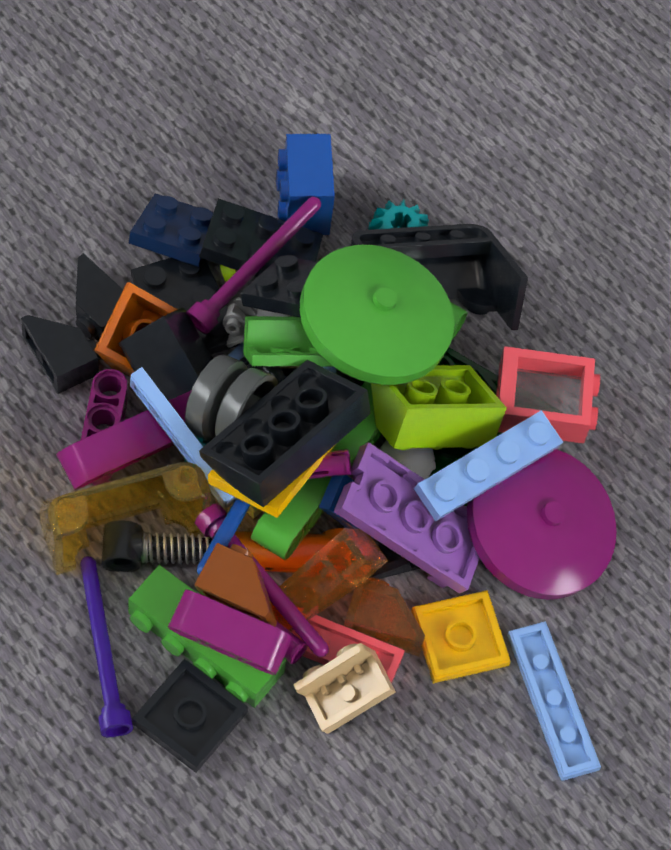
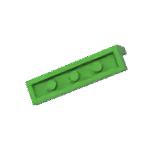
[243,316,334,367]

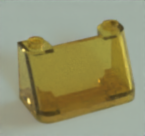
[39,462,211,575]

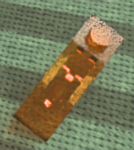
[270,528,388,632]

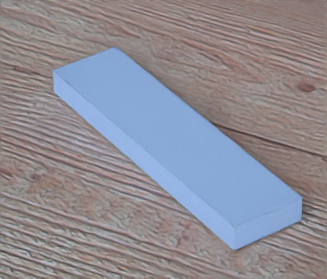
[130,367,236,509]
[507,621,601,781]

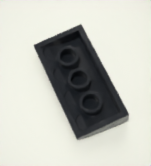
[199,360,371,507]

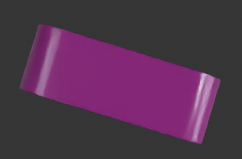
[81,369,127,484]
[168,589,293,675]

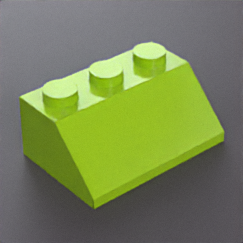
[371,365,507,450]

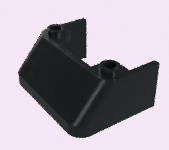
[351,224,528,330]

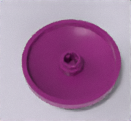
[467,449,617,600]

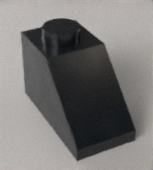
[76,253,123,342]
[21,315,102,394]

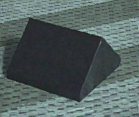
[118,307,213,401]

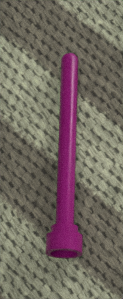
[186,197,321,334]
[195,503,329,657]

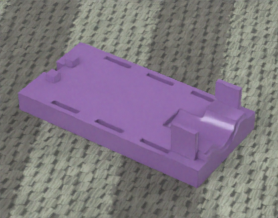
[334,442,479,593]

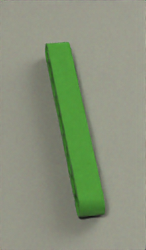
[251,302,468,560]

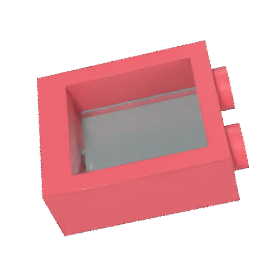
[496,346,600,444]

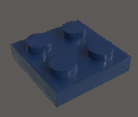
[128,193,213,267]

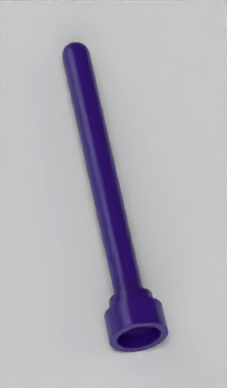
[80,556,133,738]

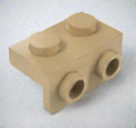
[294,643,396,734]

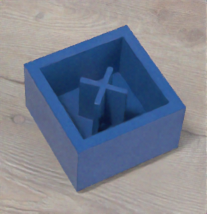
[276,134,335,235]

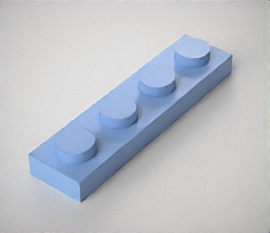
[414,410,563,521]

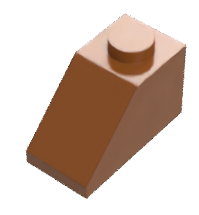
[194,543,277,627]

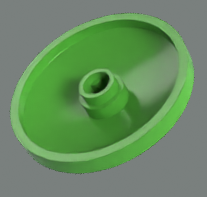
[300,245,454,385]

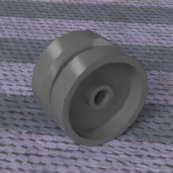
[185,355,279,442]

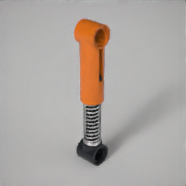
[101,520,360,580]

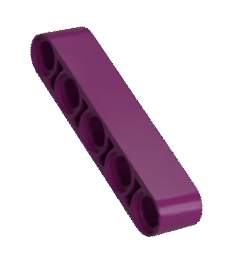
[56,390,192,490]

